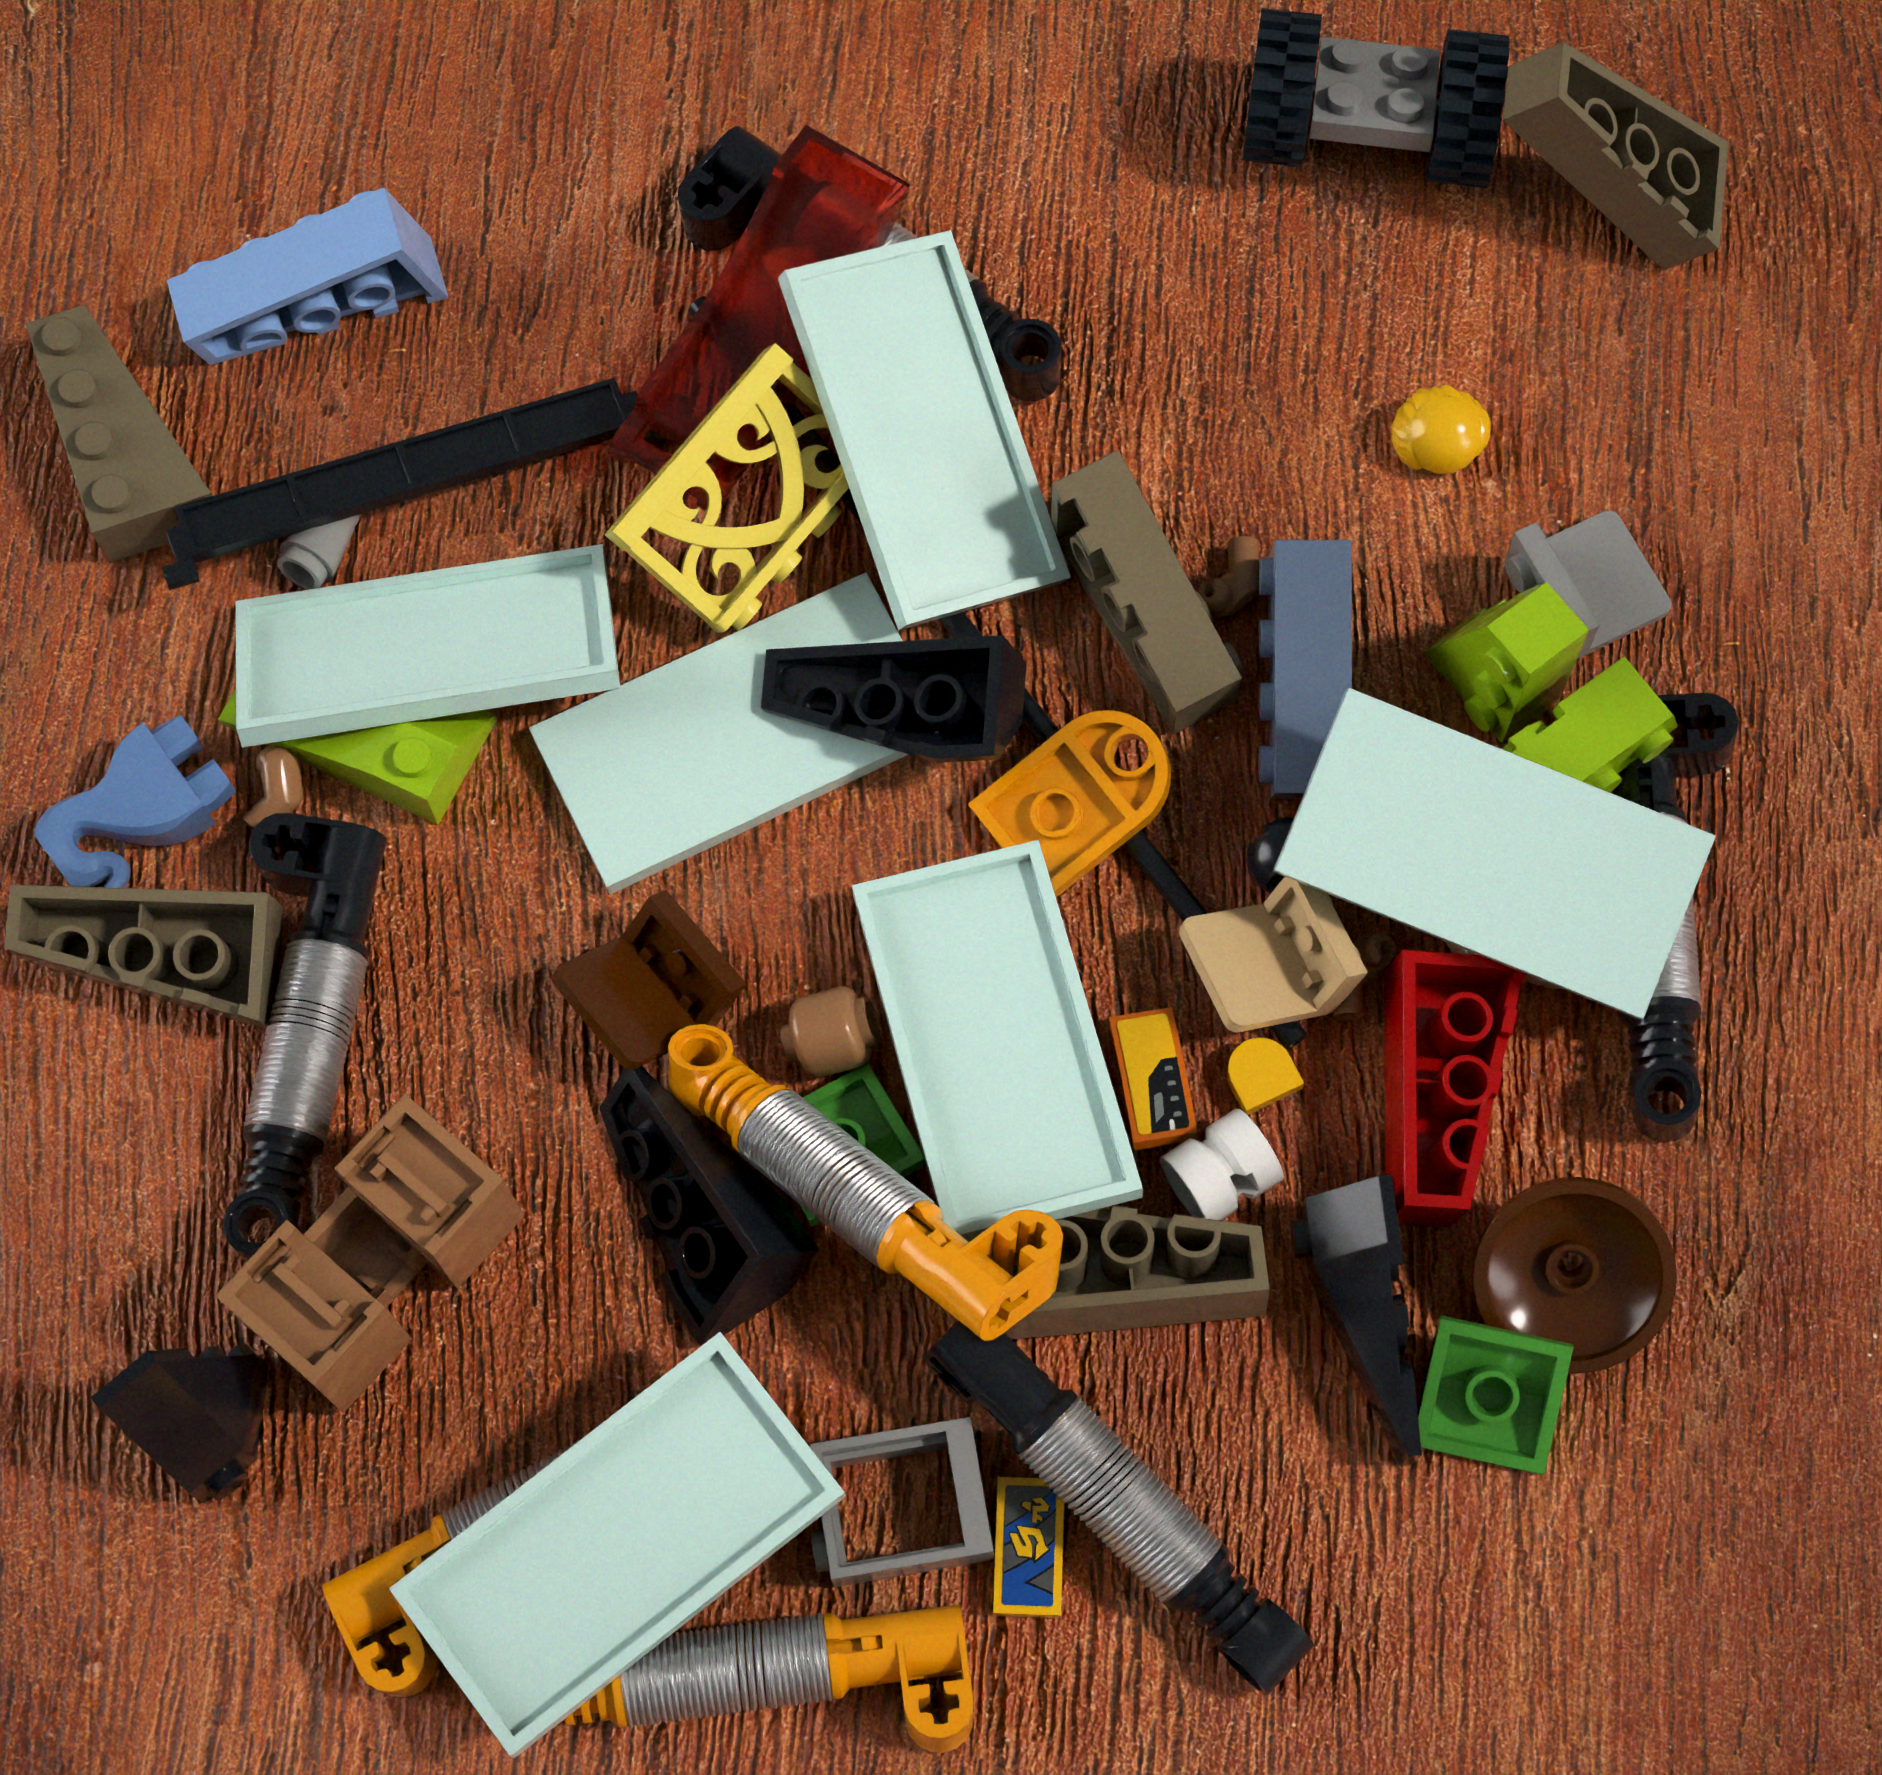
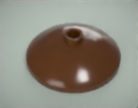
[1473,1177,1677,1373]

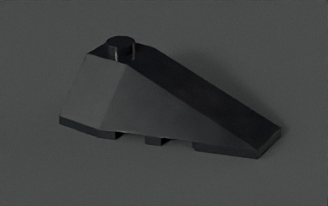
[761,635,1027,763]
[599,1066,819,1346]
[90,1344,269,1503]

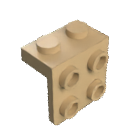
[1179,877,1368,1033]

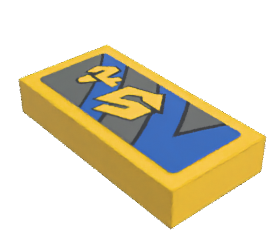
[993,1477,1064,1618]

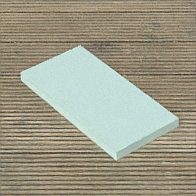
[778,230,1071,631]
[235,544,620,748]
[529,572,909,895]
[1273,688,1716,1019]
[852,840,1143,1242]
[389,1332,846,1759]

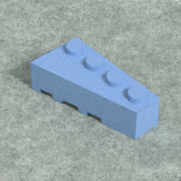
[167,187,449,365]

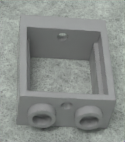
[810,1417,994,1588]

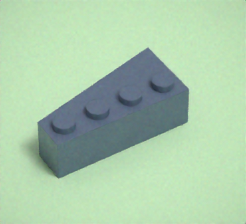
[1258,540,1352,799]

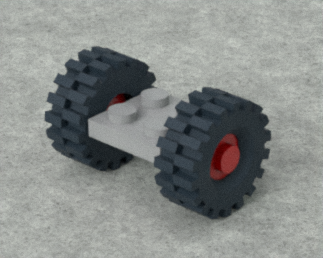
[1242,8,1510,188]

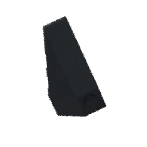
[1291,1175,1421,1467]

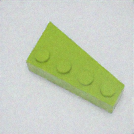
[1503,656,1678,793]

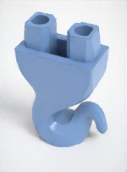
[33,714,236,888]

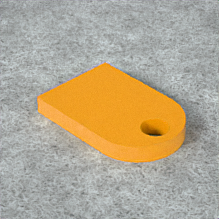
[968,710,1171,898]

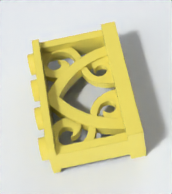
[604,343,849,633]

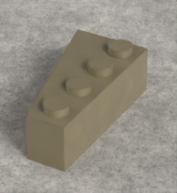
[1503,41,1728,270]
[26,304,212,563]
[1051,450,1244,735]
[5,885,283,1030]
[1005,1206,1270,1340]

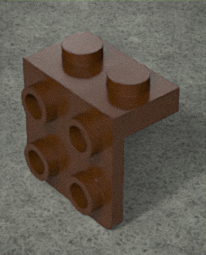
[551,889,747,1070]

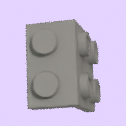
[1504,510,1671,659]

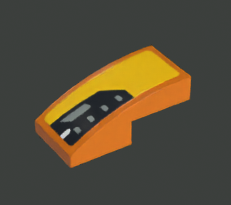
[1108,1007,1198,1151]

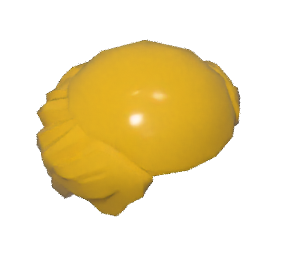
[1391,385,1491,474]

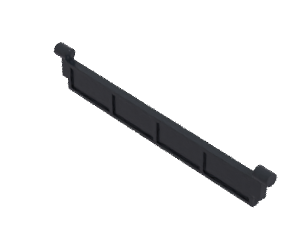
[162,378,671,591]

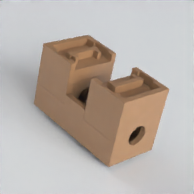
[215,1094,524,1414]

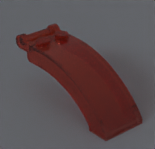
[608,125,910,511]

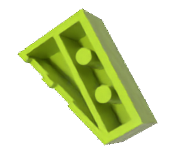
[1421,582,1590,744]

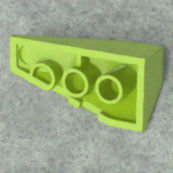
[218,689,497,825]

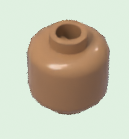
[780,986,881,1078]

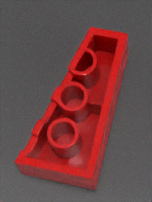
[1384,949,1527,1227]

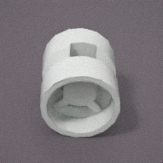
[1160,1108,1284,1221]

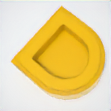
[1227,1038,1305,1115]

